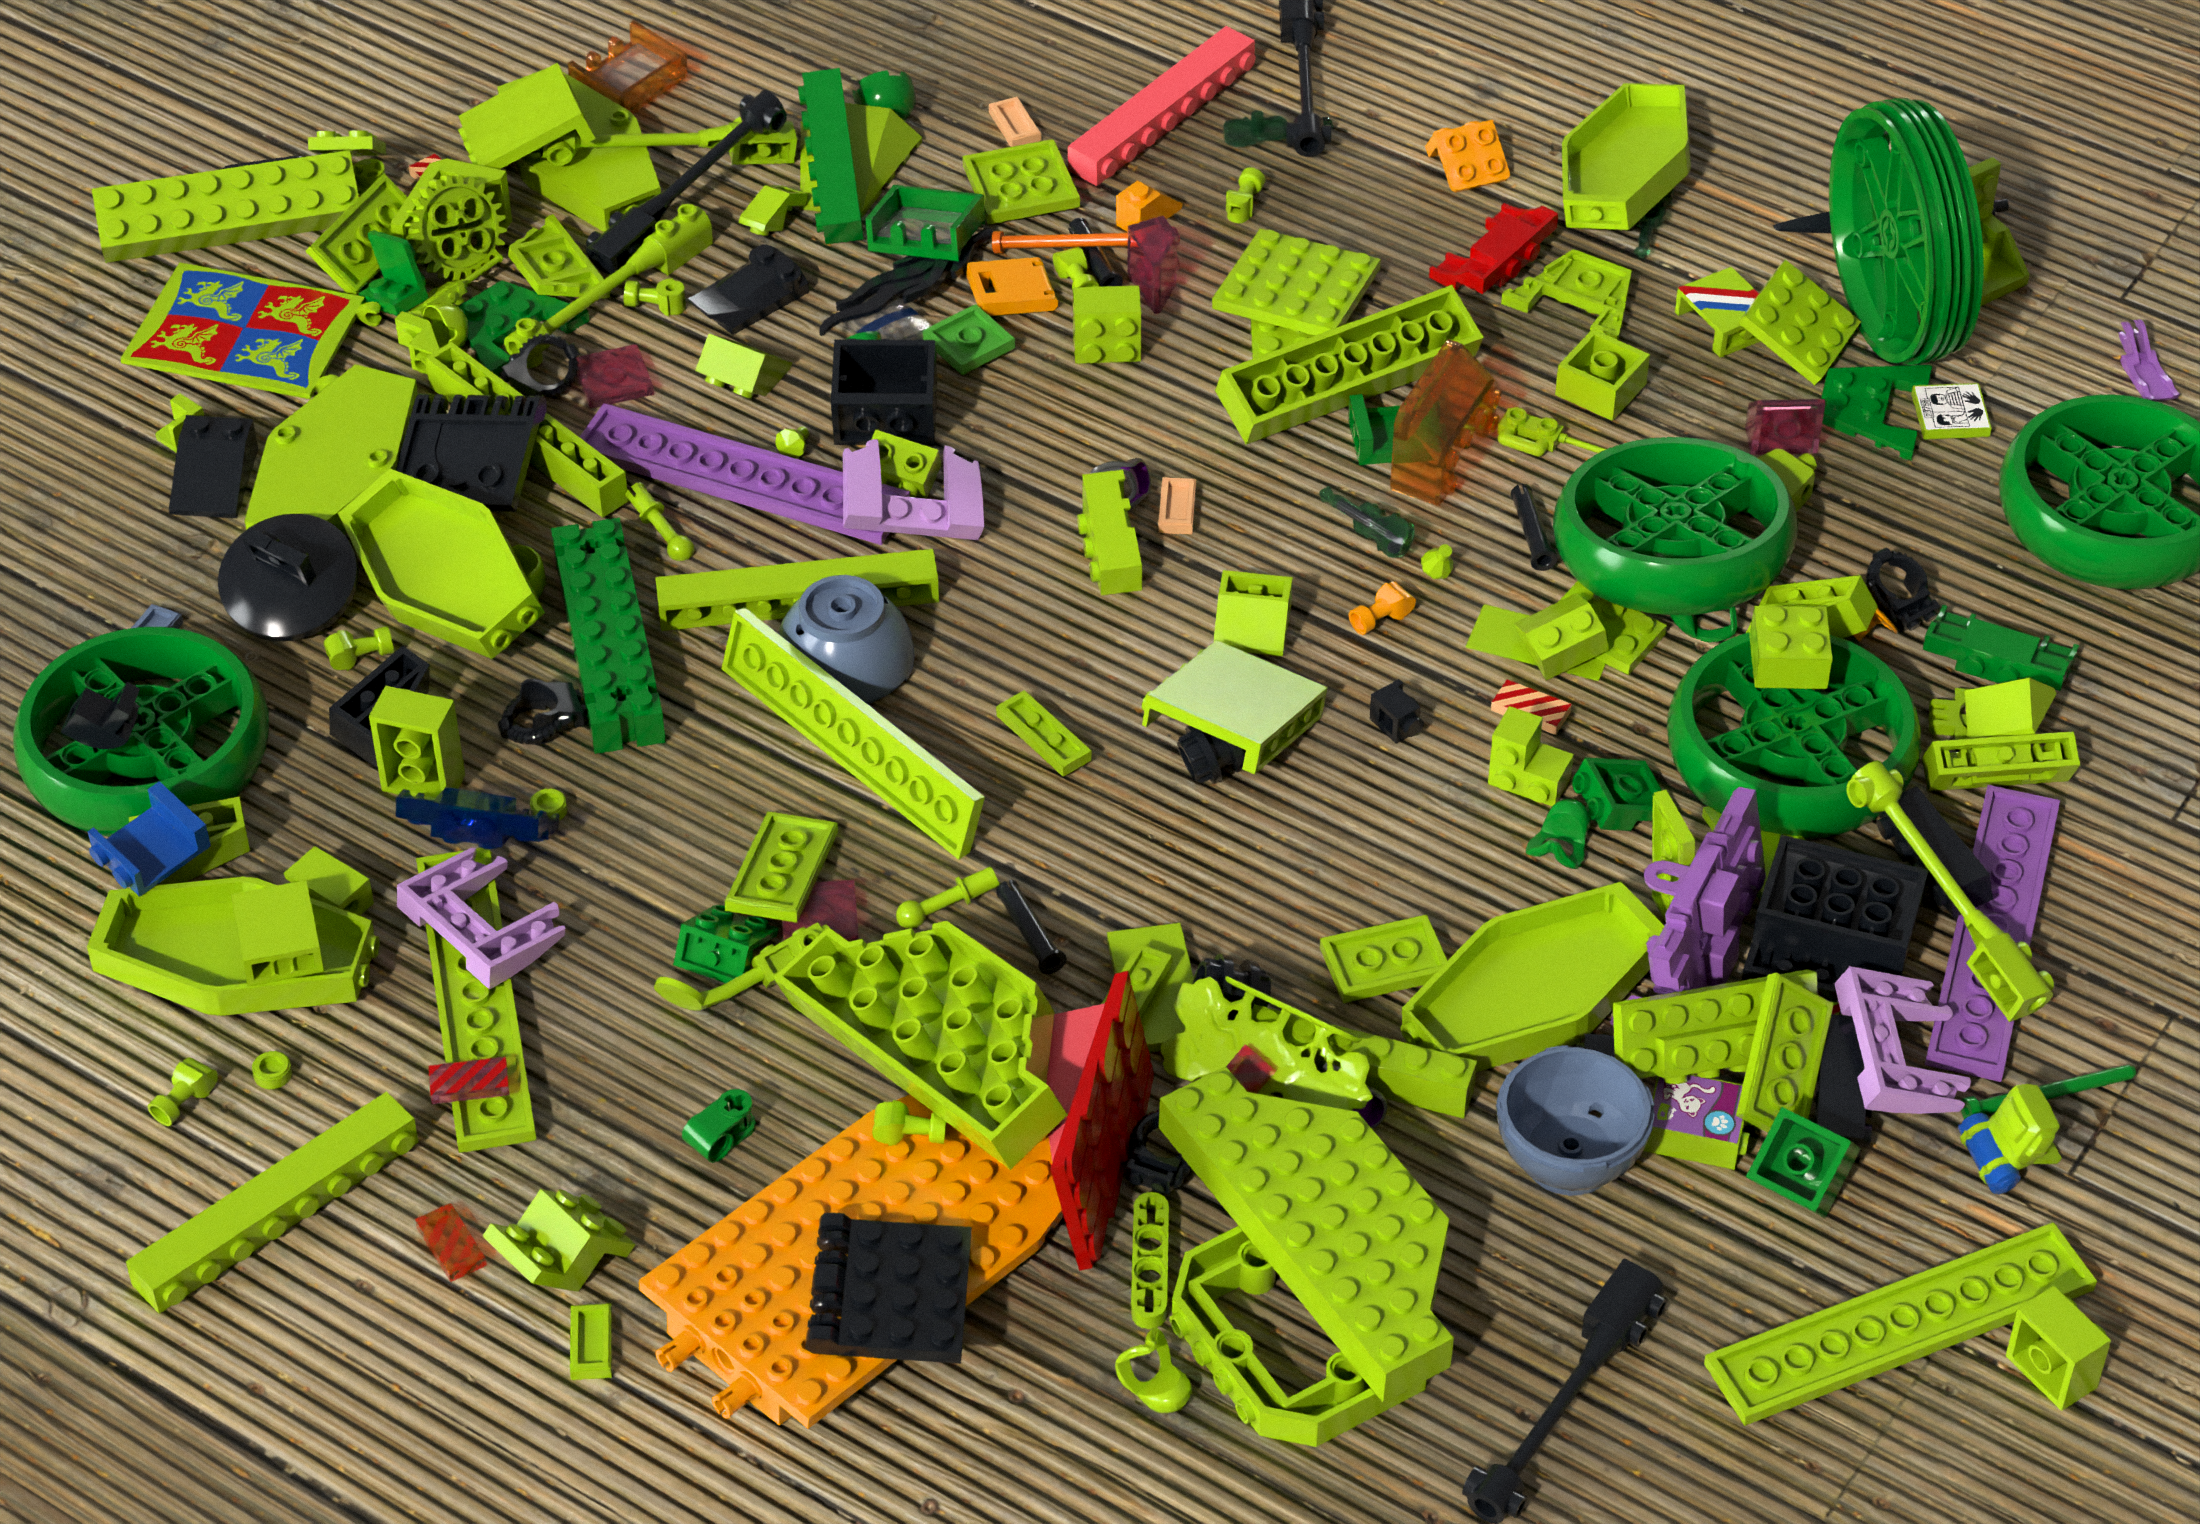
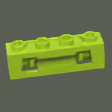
[1922,731,2080,791]

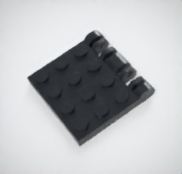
[396,394,547,512]
[805,1213,972,1364]

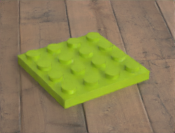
[1212,228,1381,335]

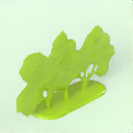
[1161,976,1373,1111]

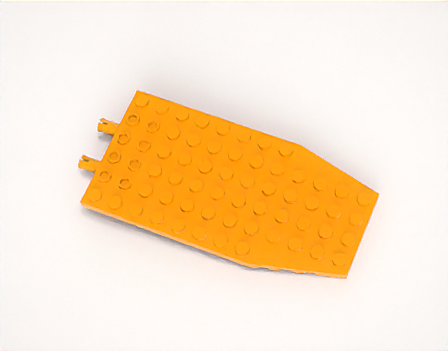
[639,1094,1063,1429]

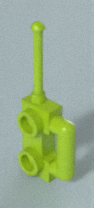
[406,254,503,323]
[1497,407,1606,457]

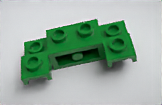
[1923,605,2079,691]

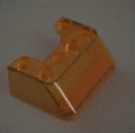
[1390,339,1502,507]

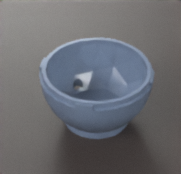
[778,575,915,704]
[1496,1045,1655,1196]

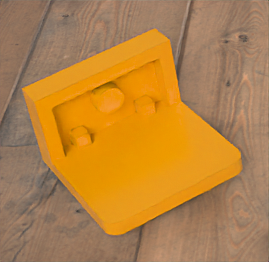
[1425,119,1510,192]

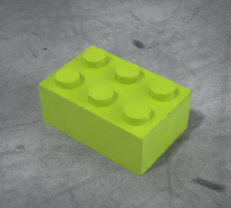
[369,686,465,806]

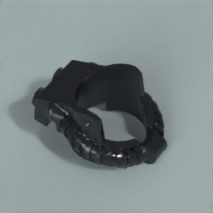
[500,333,581,398]
[1866,548,1940,632]
[497,679,587,745]
[1125,1109,1193,1194]

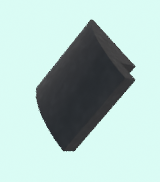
[1742,835,1929,1017]

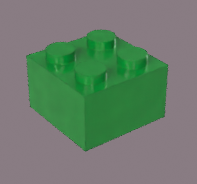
[1746,1107,1861,1218]

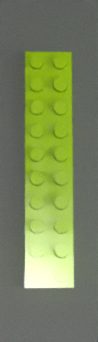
[721,608,985,860]
[416,846,537,1153]
[1704,1222,2097,1426]

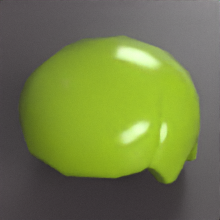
[423,303,468,349]

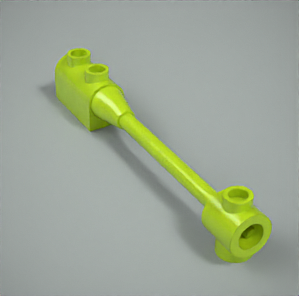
[539,117,797,166]
[504,204,713,368]
[1847,760,2054,1022]

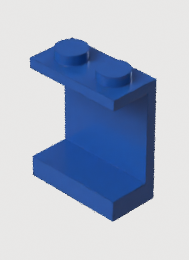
[87,781,211,897]

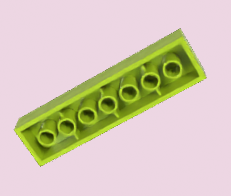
[92,150,359,263]
[1215,285,1484,445]

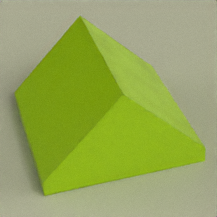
[1965,678,2057,739]

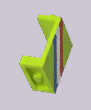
[1675,266,1760,358]

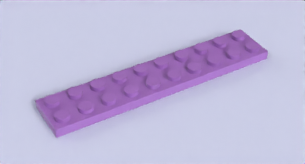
[580,403,910,545]
[1925,785,2060,1082]

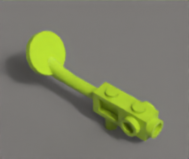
[654,922,830,1011]

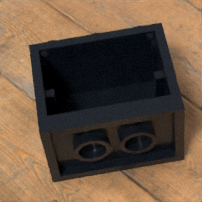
[831,339,937,446]

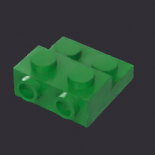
[1572,757,1661,831]

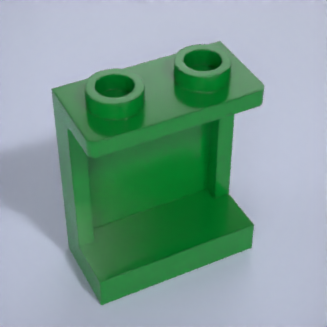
[1348,390,1445,465]

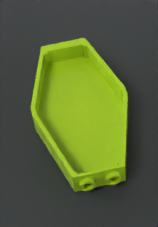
[497,69,661,232]
[1562,83,1691,230]
[245,364,418,535]
[338,469,545,659]
[87,876,380,1016]
[1400,882,1664,1072]

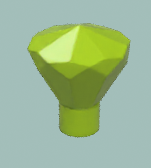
[775,426,809,459]
[1421,544,1453,579]

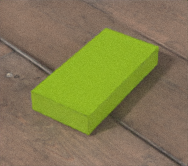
[570,1303,612,1380]

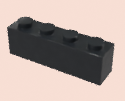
[1877,786,1993,918]
[1814,1014,1872,1163]

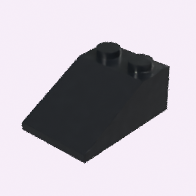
[169,415,259,518]

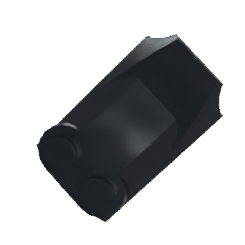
[686,245,809,335]

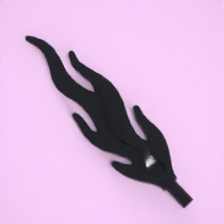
[819,228,993,336]

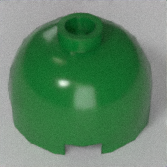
[852,70,916,121]

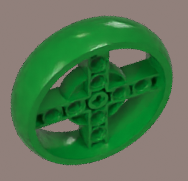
[1999,395,2200,590]
[1553,437,1798,615]
[13,627,269,837]
[1667,632,1921,839]

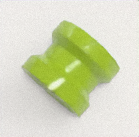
[353,158,385,196]

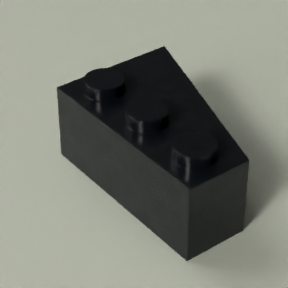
[329,646,430,768]

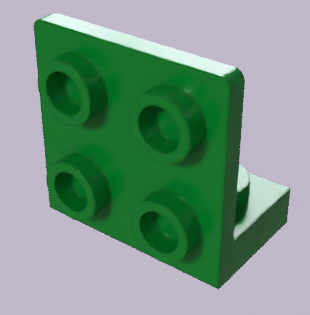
[358,230,429,316]
[673,905,779,983]

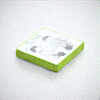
[1911,383,1992,439]

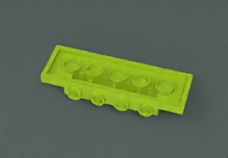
[1613,970,1817,1084]

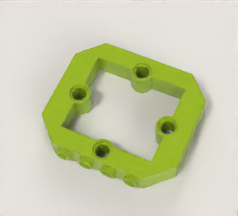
[1169,1226,1427,1447]

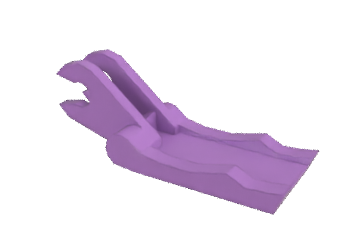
[2118,319,2180,402]

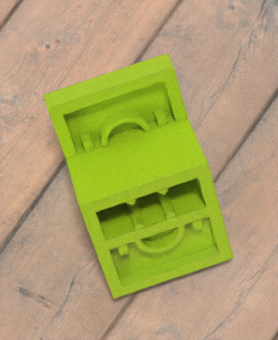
[483,1189,636,1292]

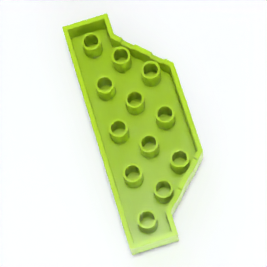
[773,921,1067,1170]
[1159,1066,1454,1403]

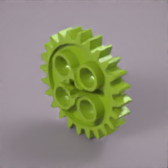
[405,175,507,281]

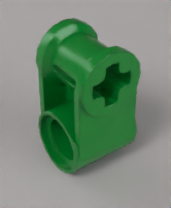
[682,1089,756,1163]

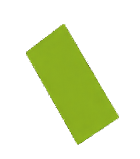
[1466,604,1606,681]

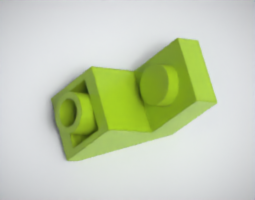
[738,185,808,236]
[395,311,439,375]

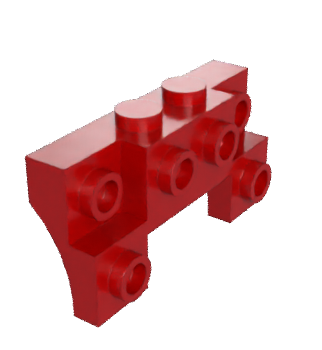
[1429,203,1558,294]

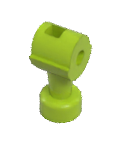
[1226,167,1265,223]
[1053,246,1100,291]
[623,278,686,317]
[324,626,394,671]
[147,1057,218,1126]
[872,1100,946,1146]

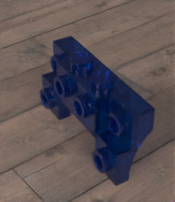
[396,787,559,849]

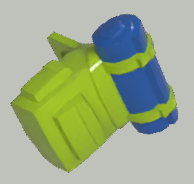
[1958,1084,2062,1194]

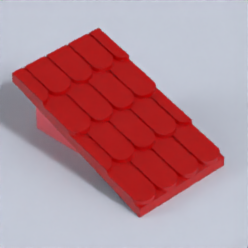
[1046,971,1154,1271]

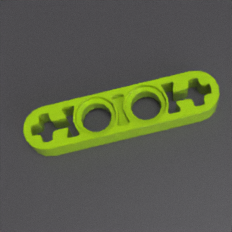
[1131,1192,1169,1329]

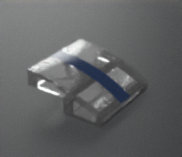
[843,296,931,340]

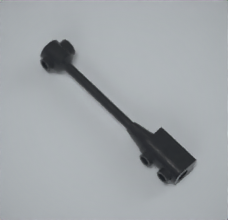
[1279,0,1331,157]
[586,90,787,275]
[1462,1258,1668,1524]

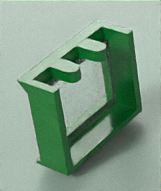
[865,185,985,262]

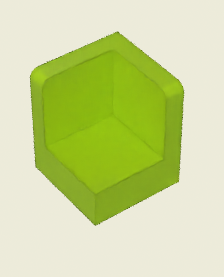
[155,393,204,453]

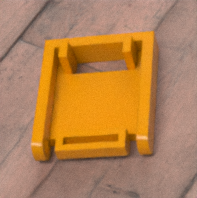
[966,257,1058,316]

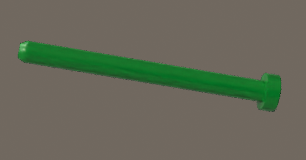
[1961,1064,2136,1119]

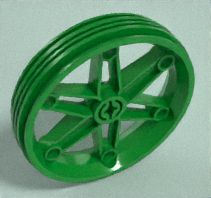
[1829,97,1984,365]

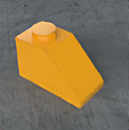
[1116,180,1182,235]

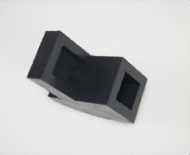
[61,682,140,749]

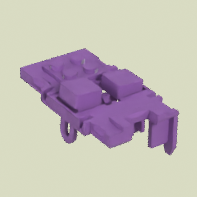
[1610,787,1766,1026]

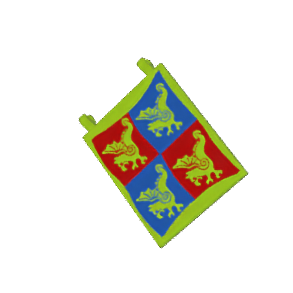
[120,262,382,399]

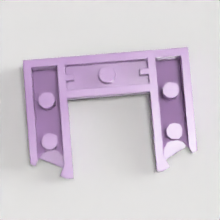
[843,439,984,540]
[397,847,565,990]
[1834,966,1971,1114]

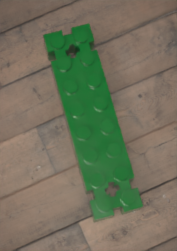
[551,517,666,754]

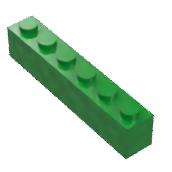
[798,68,864,245]

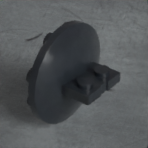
[218,514,359,641]

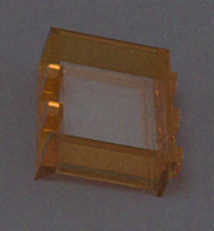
[568,20,688,114]

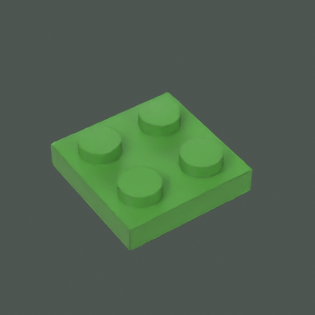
[923,304,1015,375]

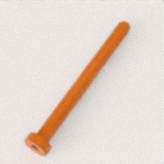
[992,231,1146,254]

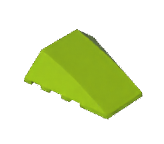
[800,103,922,217]

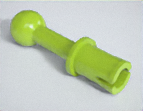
[625,482,694,561]
[896,867,1000,929]

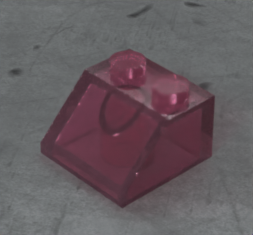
[1127,216,1180,314]
[1745,399,1825,455]

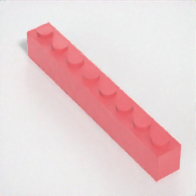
[1068,26,1256,186]

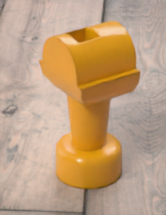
[1349,581,1416,635]

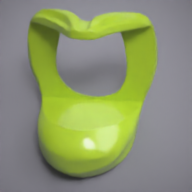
[1115,1327,1192,1413]

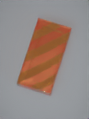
[415,1203,487,1282]

